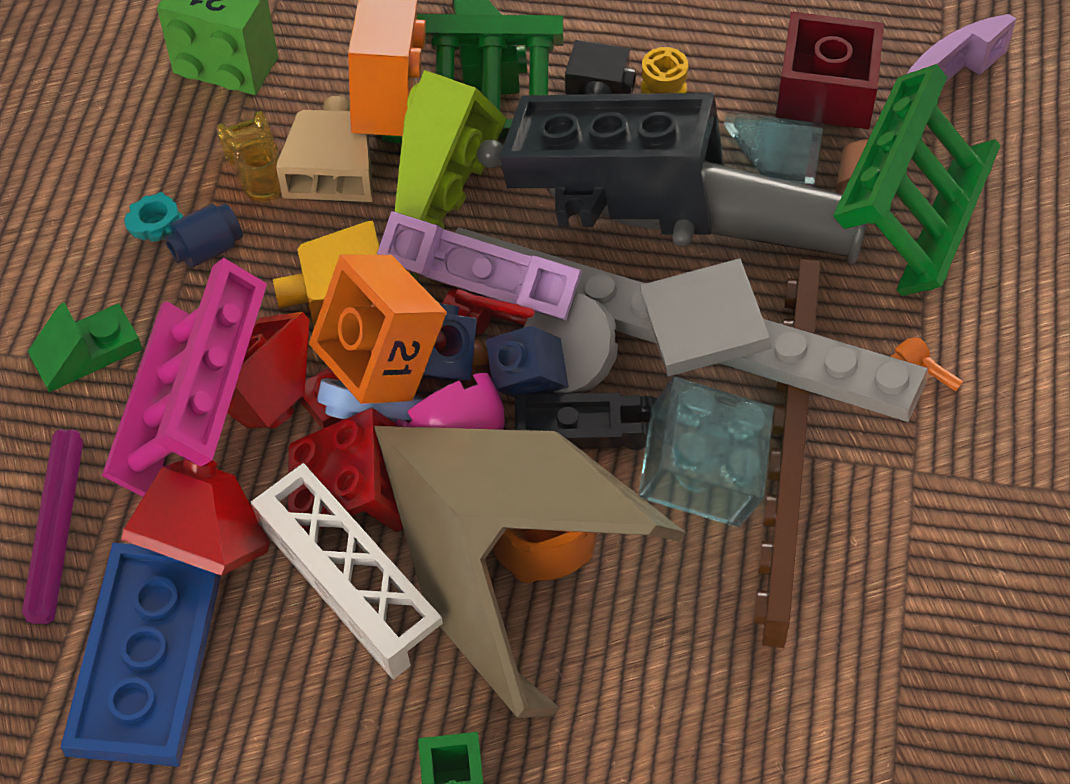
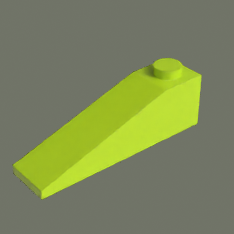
[395,70,507,280]

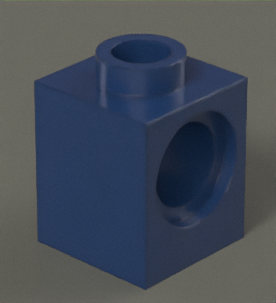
[422,304,477,381]
[486,325,569,398]

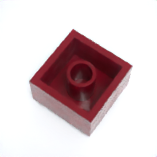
[775,11,885,130]

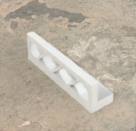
[251,463,443,680]

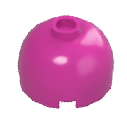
[396,373,505,430]

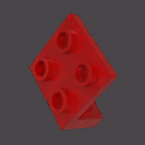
[288,407,403,534]

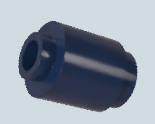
[165,203,243,268]

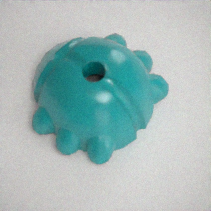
[124,192,184,242]

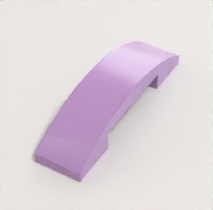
[907,14,1016,83]
[377,211,583,321]

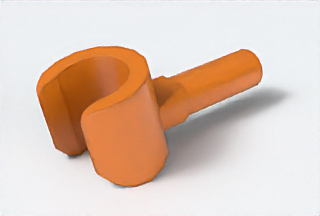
[890,337,963,392]

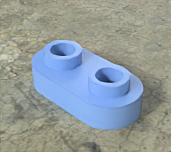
[317,378,422,424]

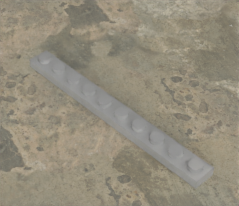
[455,227,928,422]

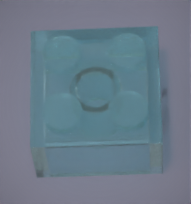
[639,376,774,527]

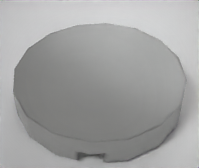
[524,293,618,394]

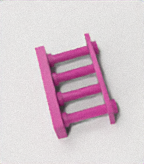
[102,258,267,497]

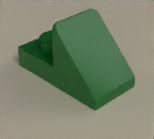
[27,302,143,393]

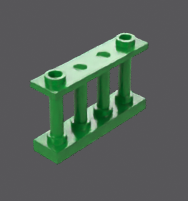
[375,14,564,143]
[833,64,1001,296]

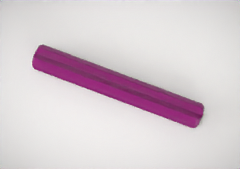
[22,429,83,624]

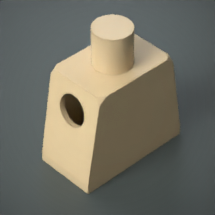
[276,96,373,202]

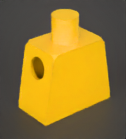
[273,220,379,327]

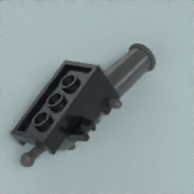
[477,93,867,265]

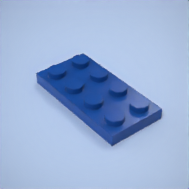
[60,543,221,767]

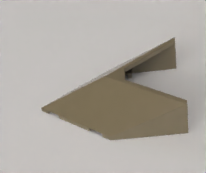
[374,426,686,718]

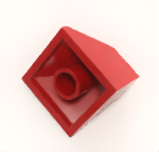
[227,312,309,429]
[121,458,270,576]

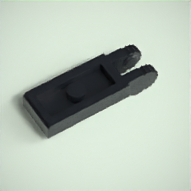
[515,392,663,450]

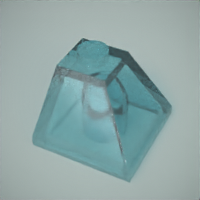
[724,112,823,187]

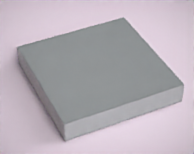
[640,258,771,376]

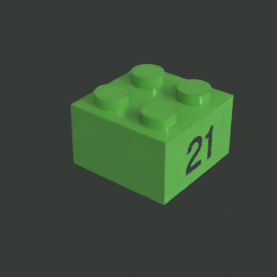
[157,0,278,95]

